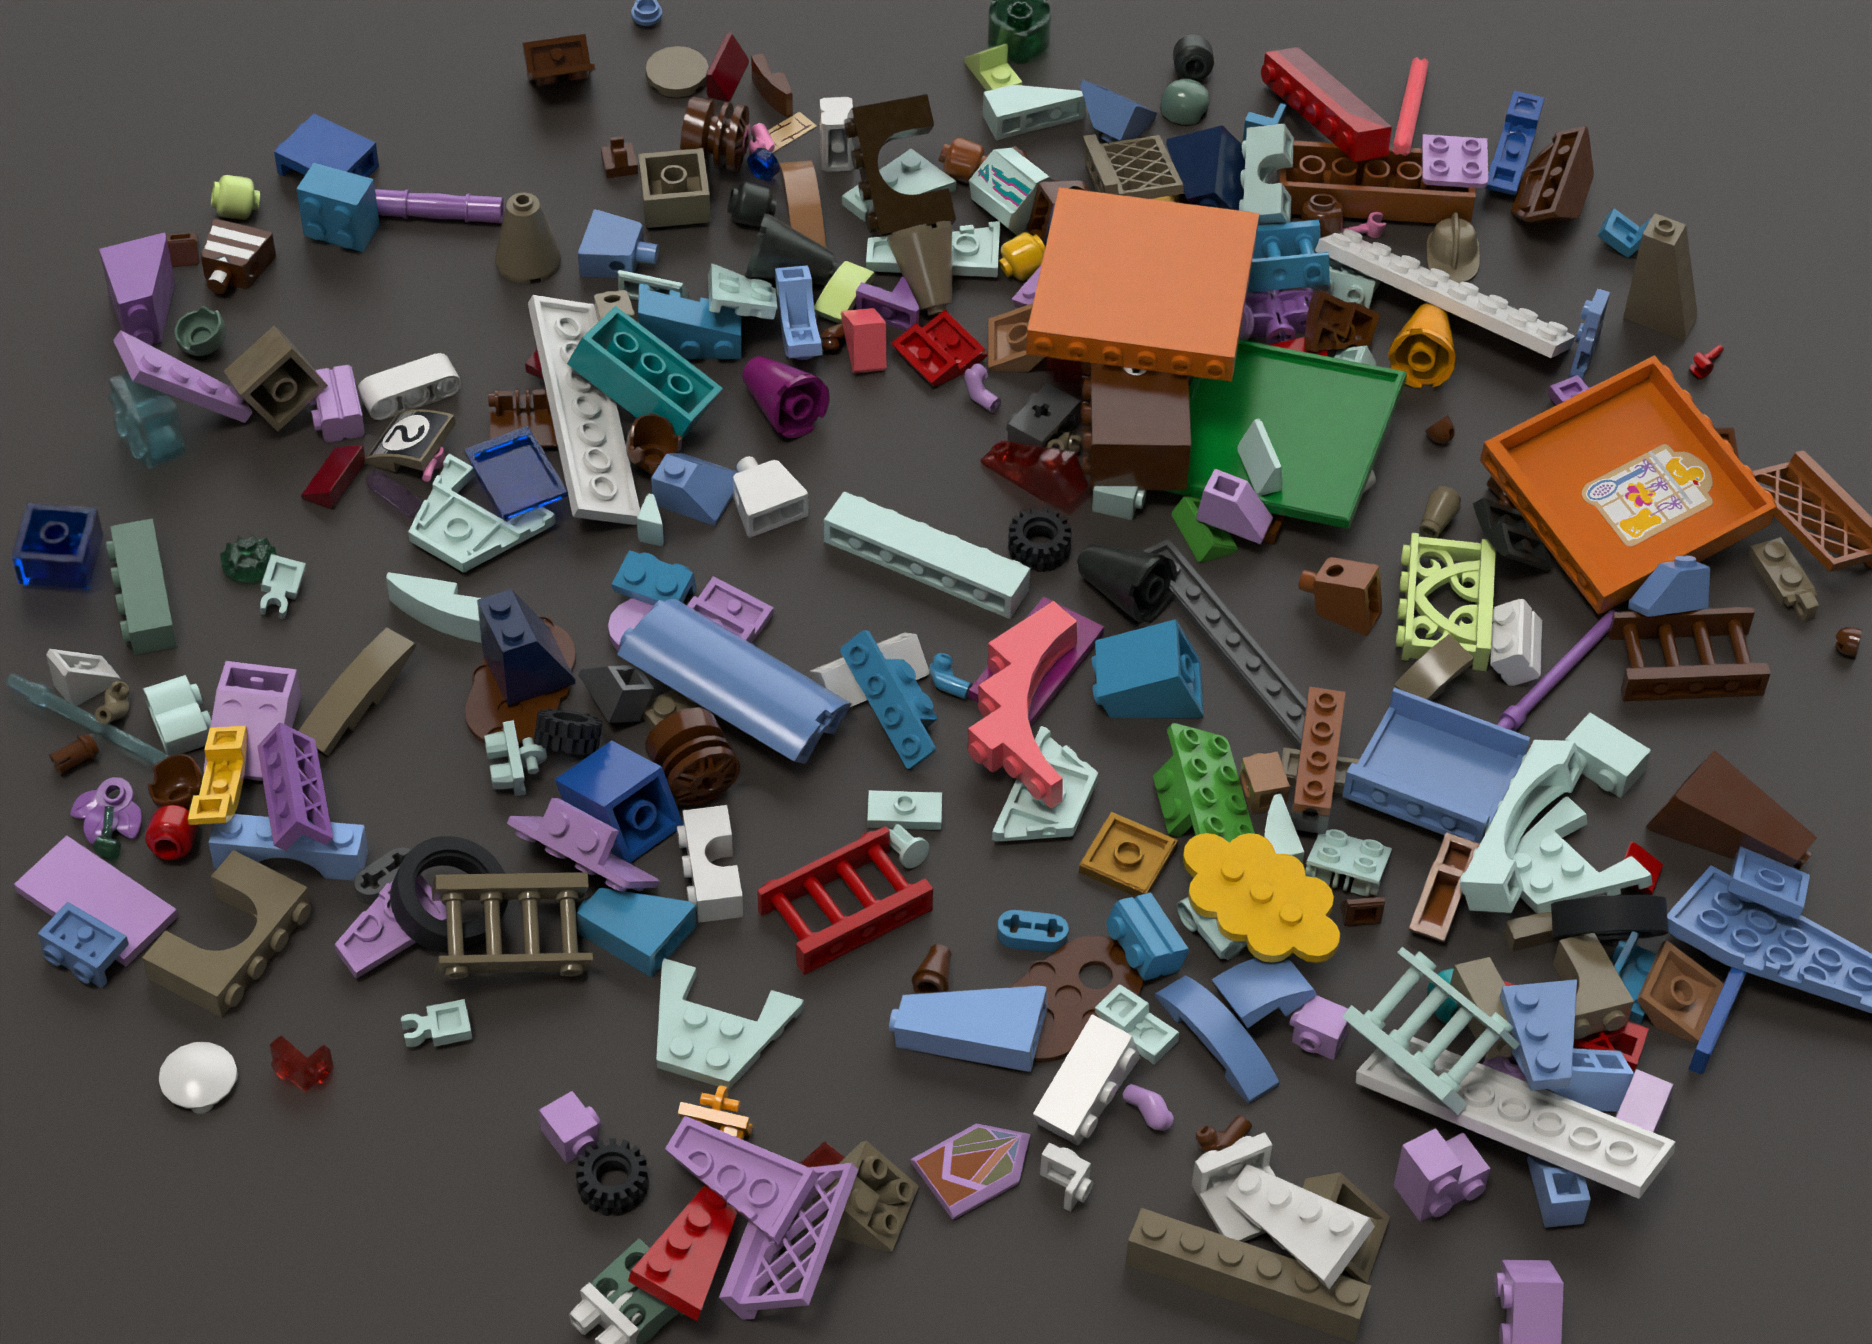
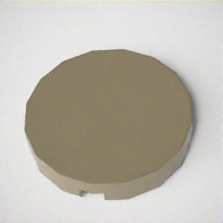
[645,46,709,98]

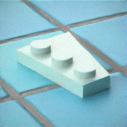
[842,149,956,222]

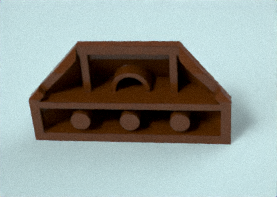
[1511,126,1594,224]

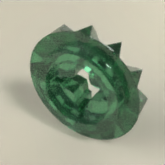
[220,534,277,582]

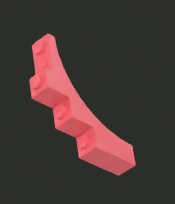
[967,601,1077,809]

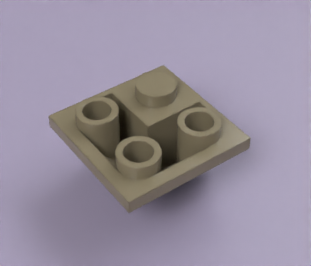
[810,1141,919,1252]

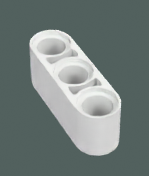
[357,353,462,420]

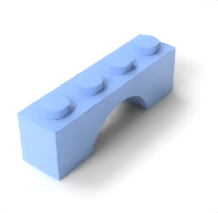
[208,814,368,881]

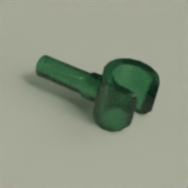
[93,806,121,860]

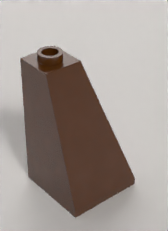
[1646,750,1817,870]

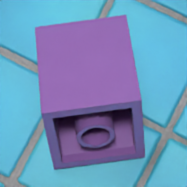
[99,232,175,345]

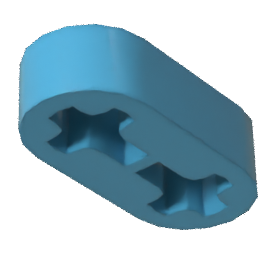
[997,910,1069,953]

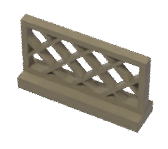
[1083,134,1184,199]

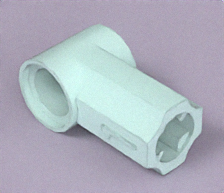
[1177,897,1247,960]

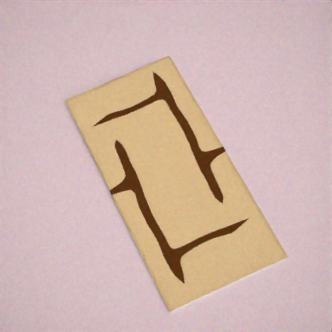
[768,112,817,153]

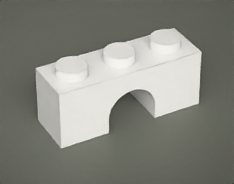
[677,805,743,923]

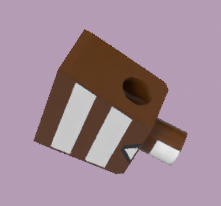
[201,218,276,294]

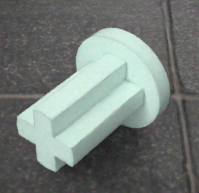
[889,824,930,868]

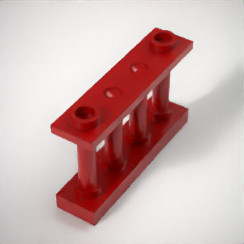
[757,826,933,975]

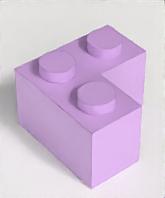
[1394,1128,1490,1222]
[1494,1260,1564,1344]

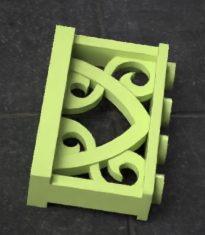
[1396,533,1496,671]

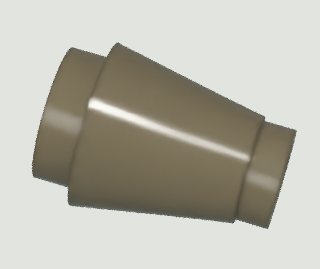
[1419,486,1461,538]

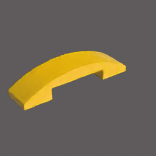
[188,726,247,825]

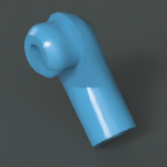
[929,653,972,700]

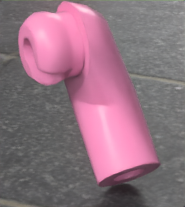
[748,123,775,160]

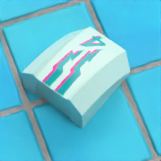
[969,148,1054,236]

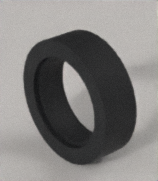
[390,836,509,953]
[1551,895,1669,941]

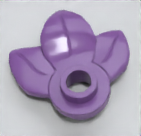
[70,777,143,845]

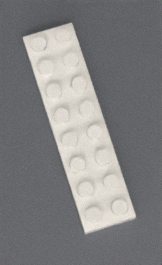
[1315,229,1576,358]
[528,295,640,525]
[1356,1029,1676,1199]

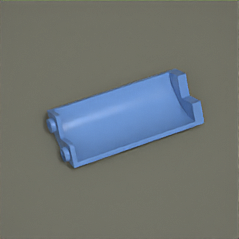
[617,599,852,764]

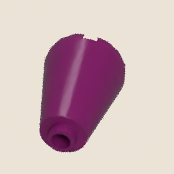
[742,356,830,438]

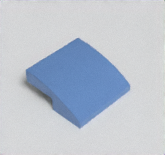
[1212,957,1317,1028]

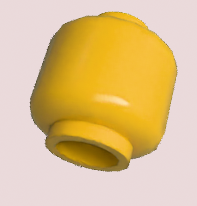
[998,232,1045,281]

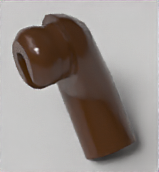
[820,323,846,351]
[1196,1115,1252,1153]

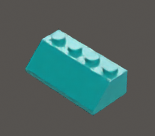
[567,306,723,439]

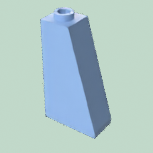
[889,986,1048,1072]

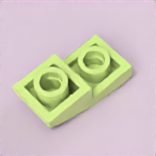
[814,261,876,323]

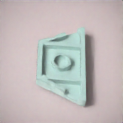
[708,264,777,319]
[992,726,1098,842]

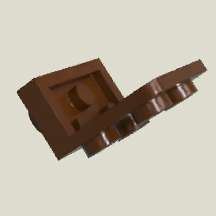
[522,34,596,86]

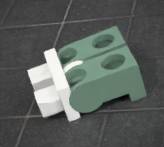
[569,1239,684,1344]

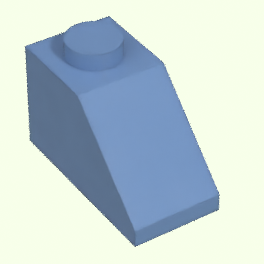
[1628,556,1710,617]

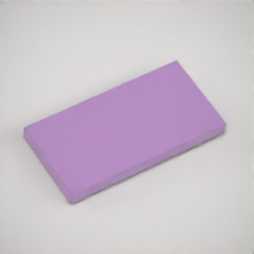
[14,835,178,967]

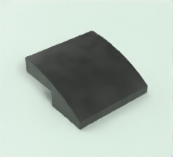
[1473,498,1552,571]

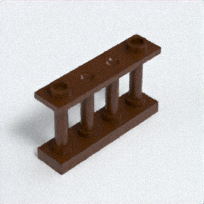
[1608,607,1771,702]

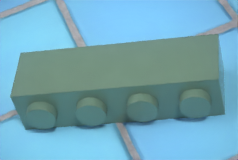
[106,518,177,655]

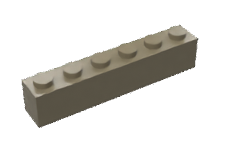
[1125,1208,1371,1343]

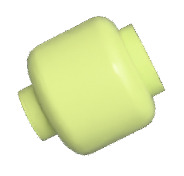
[211,175,260,220]

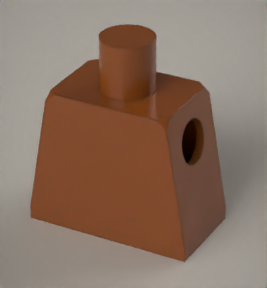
[1298,557,1382,636]

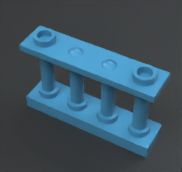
[1247,220,1330,293]

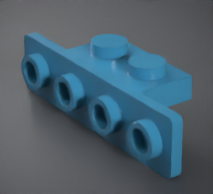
[840,630,938,769]

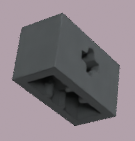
[1006,383,1081,465]

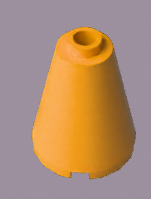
[1388,303,1456,388]

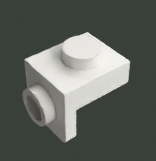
[1040,1143,1093,1212]

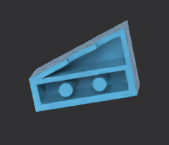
[638,283,742,359]

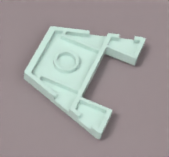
[408,454,556,573]
[1514,796,1652,913]
[656,958,804,1090]

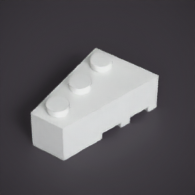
[1033,1014,1140,1146]

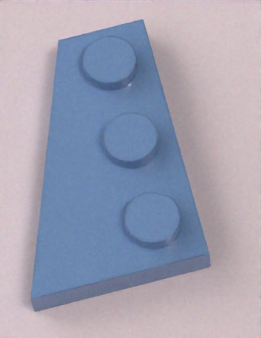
[1500,979,1577,1091]

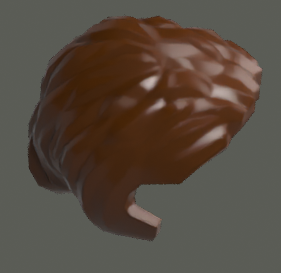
[626,413,682,477]

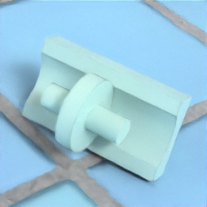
[484,720,547,797]

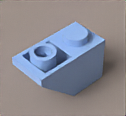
[1527,1155,1591,1228]

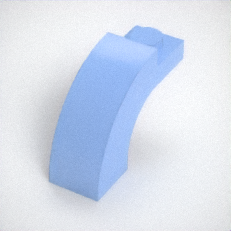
[775,265,822,360]

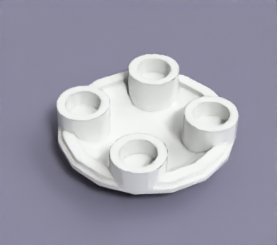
[159,1042,238,1114]

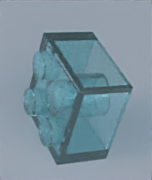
[108,371,186,469]

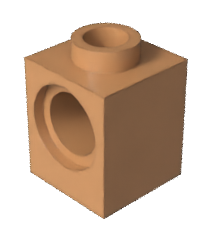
[1239,752,1290,814]

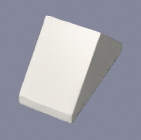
[46,649,121,708]

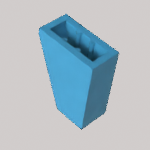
[576,888,697,978]

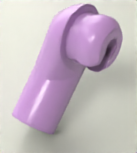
[964,364,1001,413]
[1123,1084,1174,1131]

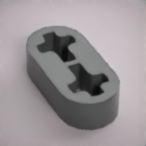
[354,847,411,905]

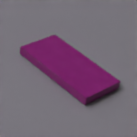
[968,597,1104,727]

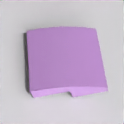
[687,576,774,643]

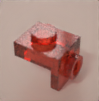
[269,1035,334,1092]

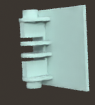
[1305,829,1392,897]

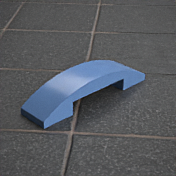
[1155,975,1280,1105]

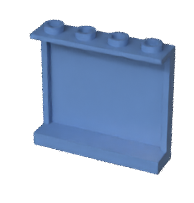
[1342,688,1530,843]

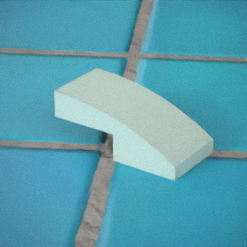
[1095,984,1179,1065]

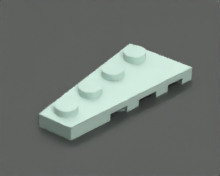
[866,221,1000,277]

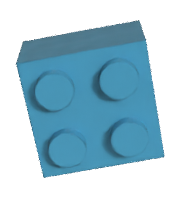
[296,163,380,252]

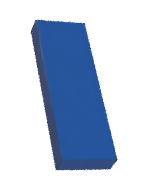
[1688,967,1746,1074]

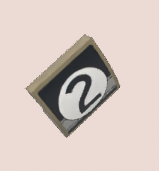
[365,409,456,472]

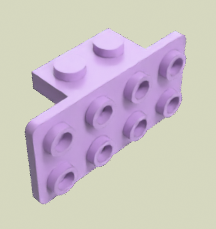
[507,798,660,892]

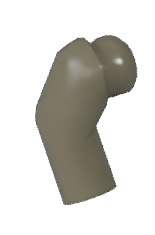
[1047,432,1082,460]
[95,681,130,724]

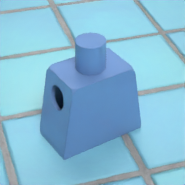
[578,209,659,278]

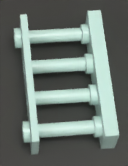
[1342,947,1520,1115]

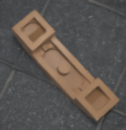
[780,160,826,248]

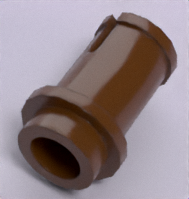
[49,733,100,775]

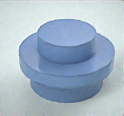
[631,0,662,26]

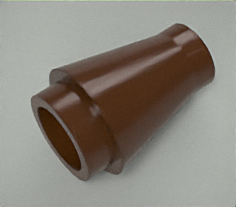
[912,944,952,994]

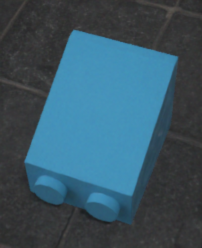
[1092,619,1204,719]

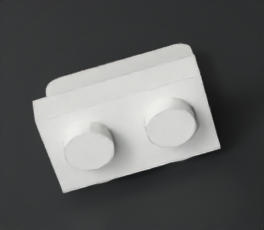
[1192,1132,1275,1242]

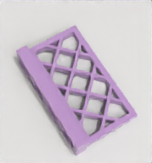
[719,1163,859,1320]

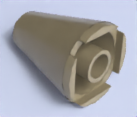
[495,193,561,284]
[886,221,952,316]

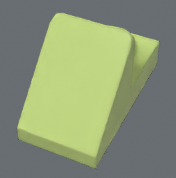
[964,44,1022,91]

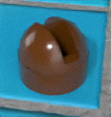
[1425,415,1455,445]
[1834,627,1863,657]

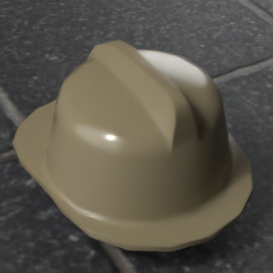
[1427,212,1480,284]

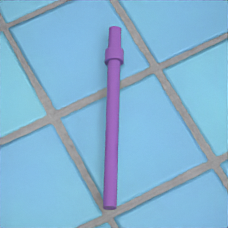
[1497,610,1616,731]

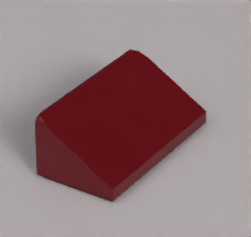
[706,33,749,102]
[301,445,365,509]

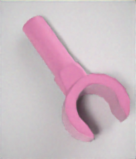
[1343,212,1386,238]
[422,447,445,482]

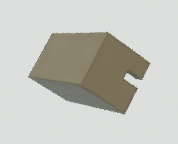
[1503,912,1557,952]

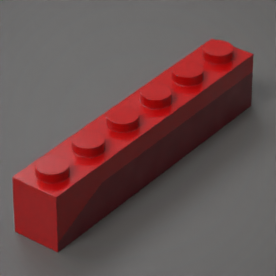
[1261,47,1392,162]

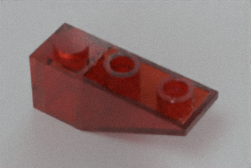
[980,440,1089,506]

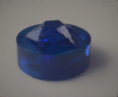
[747,148,780,181]

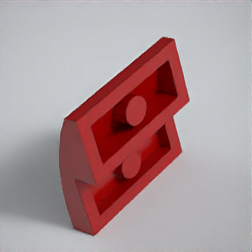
[891,310,988,386]

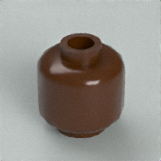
[1301,194,1344,238]

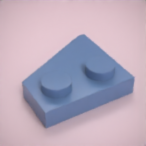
[1569,288,1610,380]

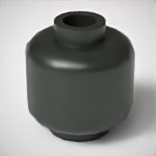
[1172,34,1215,81]
[727,182,777,228]

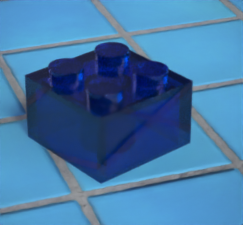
[12,503,103,589]

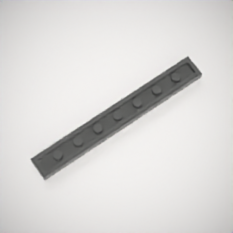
[1143,538,1307,750]

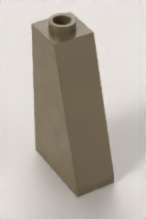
[1623,213,1698,341]

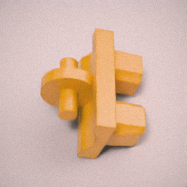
[678,1085,753,1140]

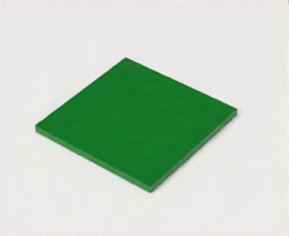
[1161,340,1407,529]

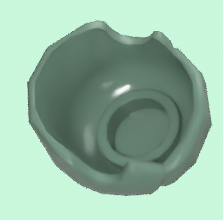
[1160,79,1210,125]
[174,306,226,356]

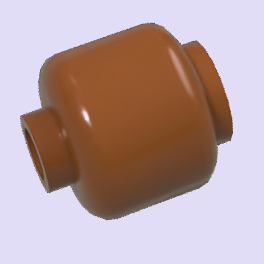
[938,137,988,184]

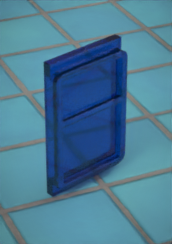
[464,425,568,520]

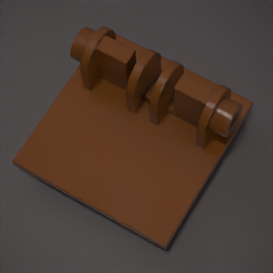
[488,388,558,450]

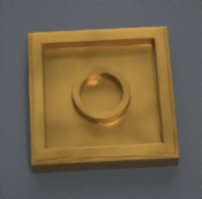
[1078,812,1178,897]

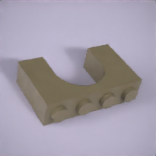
[142,850,311,1018]
[1450,933,1634,1060]

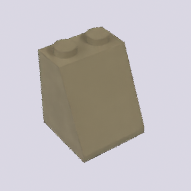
[224,325,328,432]

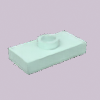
[867,790,942,830]

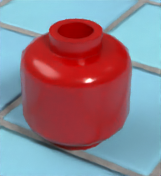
[145,805,199,860]

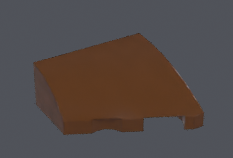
[1305,290,1380,352]

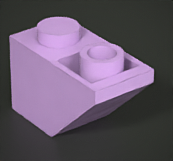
[1196,469,1273,544]

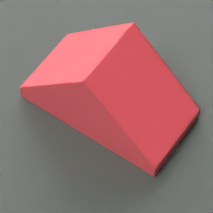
[840,308,887,374]

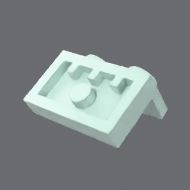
[1306,258,1381,309]

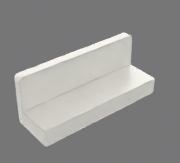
[810,632,929,707]

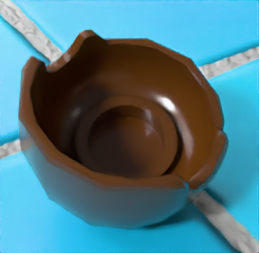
[148,754,203,810]

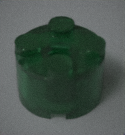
[987,0,1051,64]

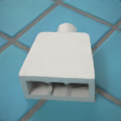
[732,456,808,538]

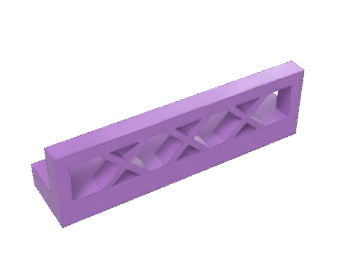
[257,722,333,851]

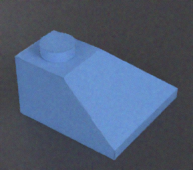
[1080,80,1158,142]
[651,453,738,526]

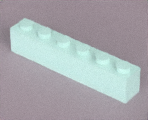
[824,492,1031,619]

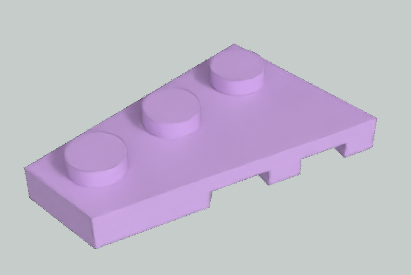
[335,874,447,979]

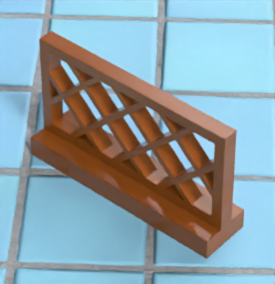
[1752,450,1872,572]

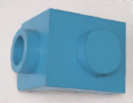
[1597,208,1651,258]

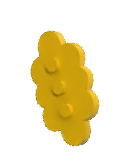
[1183,833,1340,963]

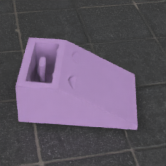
[203,661,302,781]

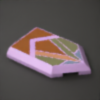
[910,1123,1030,1220]

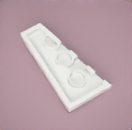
[1225,1164,1375,1289]

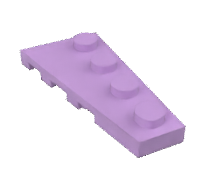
[665,1116,818,1245]

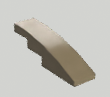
[299,627,417,756]

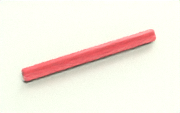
[1392,57,1429,156]

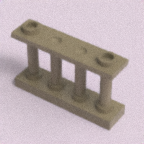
[431,872,593,979]

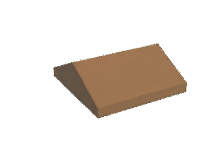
[988,303,1044,372]
[1637,940,1724,1044]

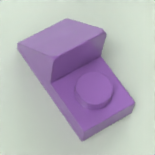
[856,276,919,331]

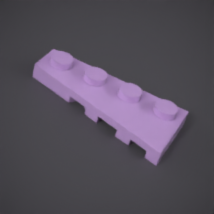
[113,330,252,423]

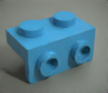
[611,550,697,605]

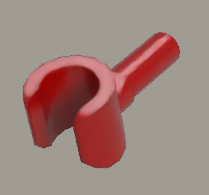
[1689,345,1724,379]

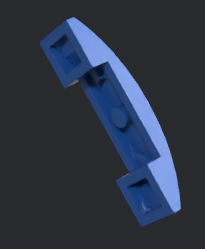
[1485,91,1545,195]

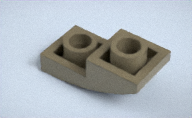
[1394,634,1474,701]

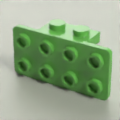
[1153,723,1255,843]

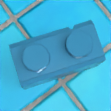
[1106,893,1189,981]

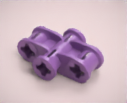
[1245,288,1315,345]

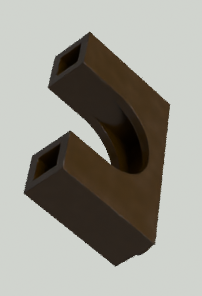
[844,94,956,237]

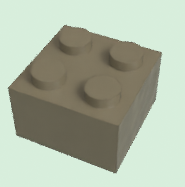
[638,148,711,228]

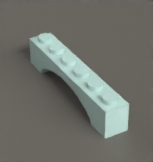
[1460,740,1583,913]

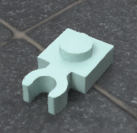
[260,554,306,620]
[401,999,472,1047]

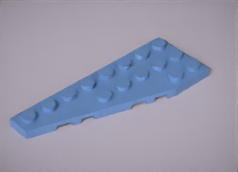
[1667,865,1872,1013]

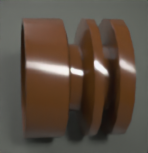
[680,97,750,172]
[645,708,740,806]

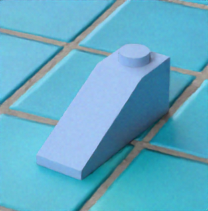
[1511,1048,1634,1112]

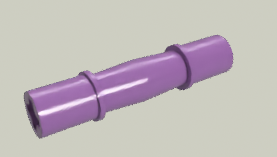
[375,189,504,223]

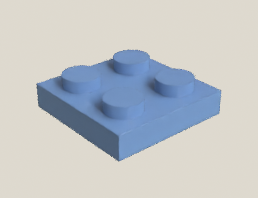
[1727,846,1810,920]

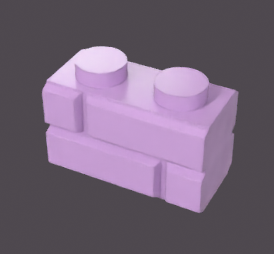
[309,364,365,443]

